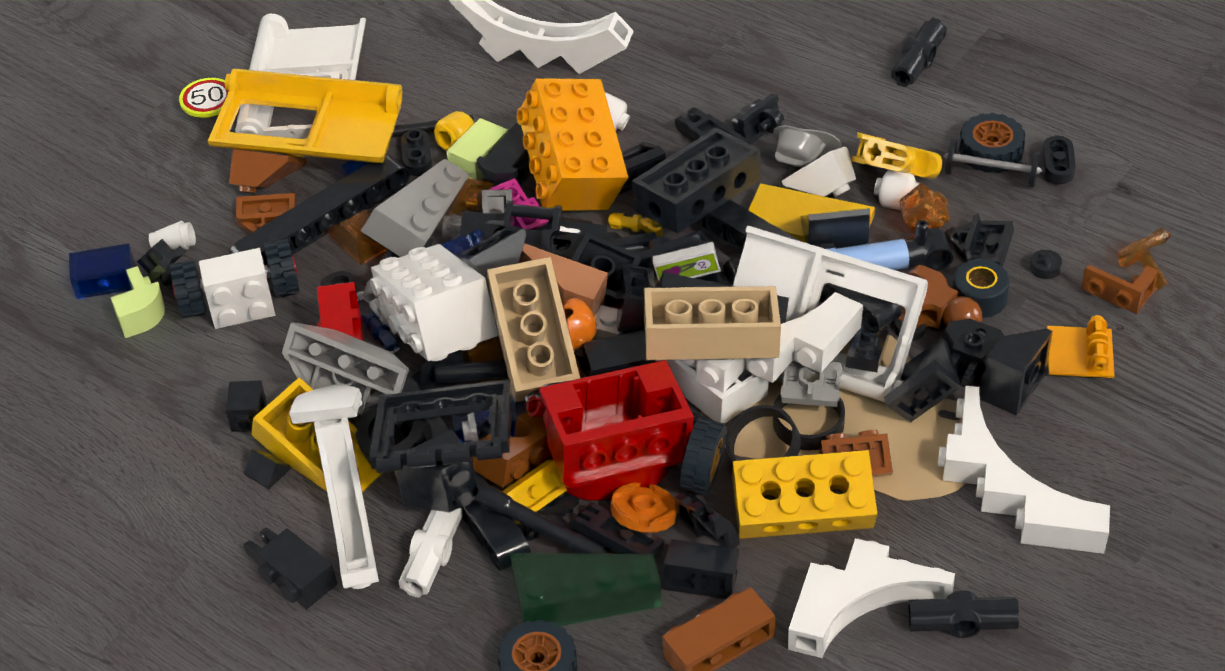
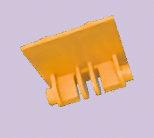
[1047,315,1114,378]

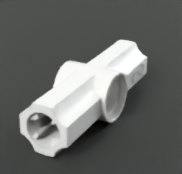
[399,508,463,598]

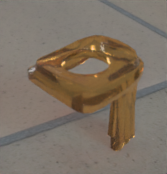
[1118,228,1171,291]

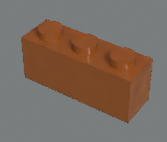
[662,587,775,671]

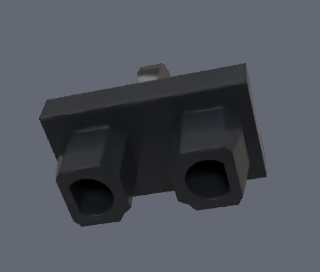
[732,93,784,145]
[137,239,186,289]

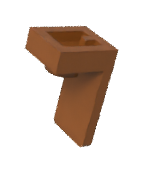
[1081,265,1159,314]

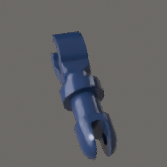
[361,309,401,353]

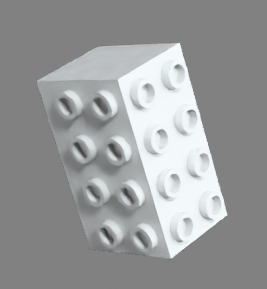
[370,244,498,361]

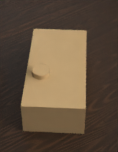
[486,257,580,403]
[644,286,781,360]

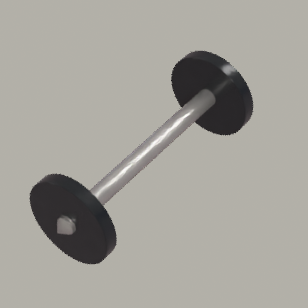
[943,139,1042,188]

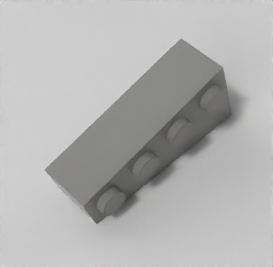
[361,159,469,257]

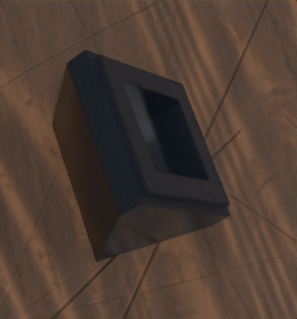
[244,449,291,489]

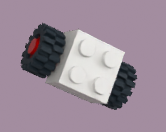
[169,238,300,329]

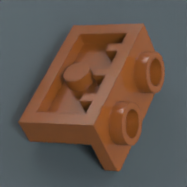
[819,430,893,477]

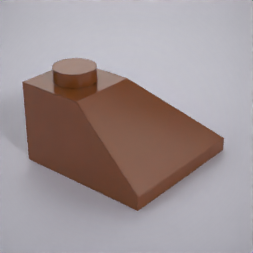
[229,149,307,193]

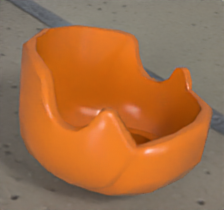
[563,298,597,350]

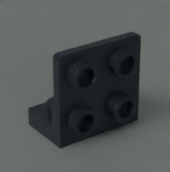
[884,339,961,422]

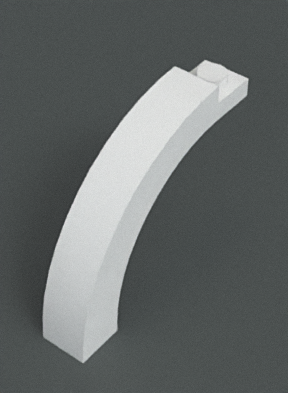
[314,418,379,589]

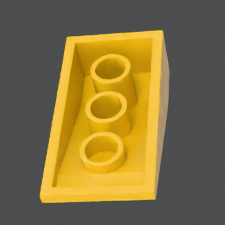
[251,377,383,493]

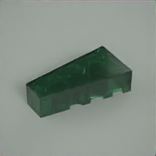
[510,553,662,627]

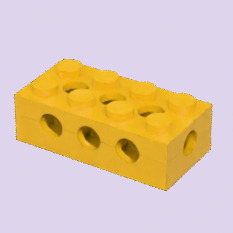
[732,450,878,539]

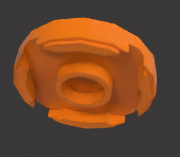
[610,483,677,533]

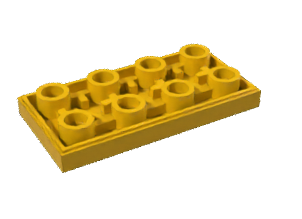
[749,183,875,243]

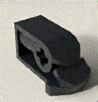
[477,123,531,187]

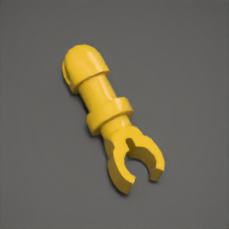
[608,213,663,237]

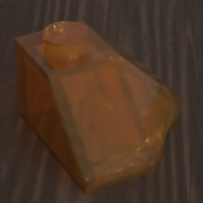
[327,210,387,265]

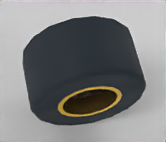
[952,259,1010,318]

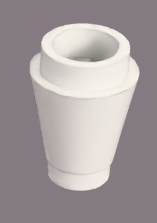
[149,221,196,250]

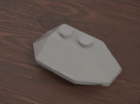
[282,322,409,415]

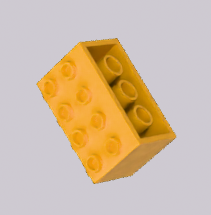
[517,78,628,211]

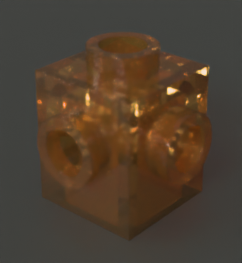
[899,183,951,231]

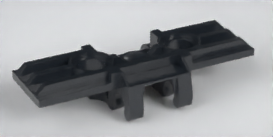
[458,200,607,260]

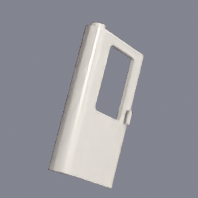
[235,14,366,139]
[733,225,928,402]

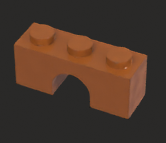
[473,411,552,488]

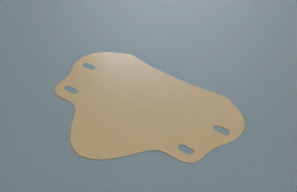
[700,335,966,501]

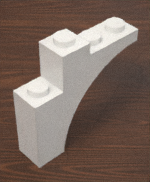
[788,538,955,658]

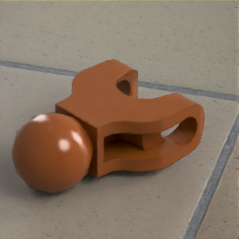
[894,265,983,330]

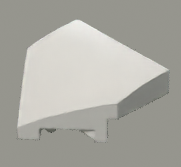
[289,384,363,424]

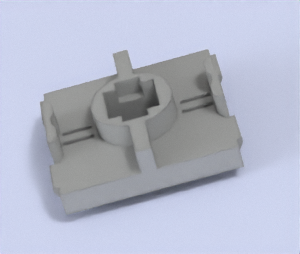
[780,360,842,407]

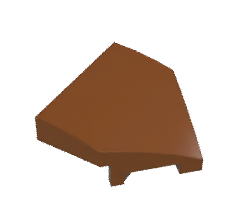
[236,193,297,233]

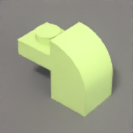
[111,266,165,338]

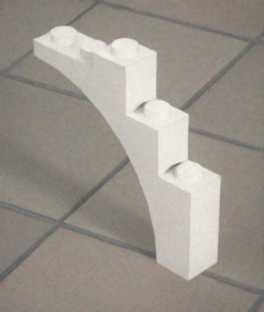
[449,0,634,74]
[679,292,863,393]
[938,386,1110,554]

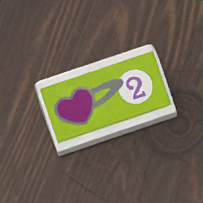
[653,242,721,280]

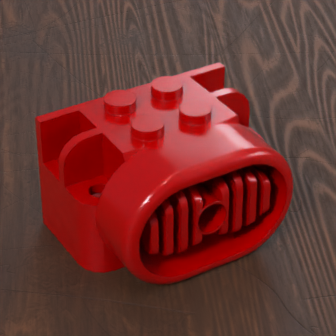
[539,360,694,501]

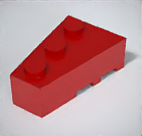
[317,282,364,341]

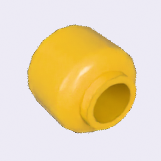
[434,111,474,151]

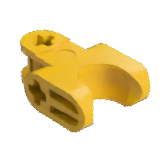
[851,132,942,179]

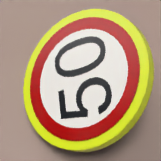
[179,78,229,118]

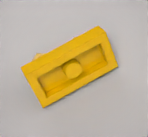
[502,460,567,524]

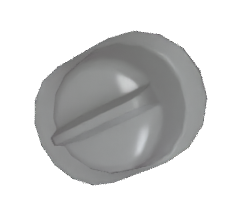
[773,125,842,168]

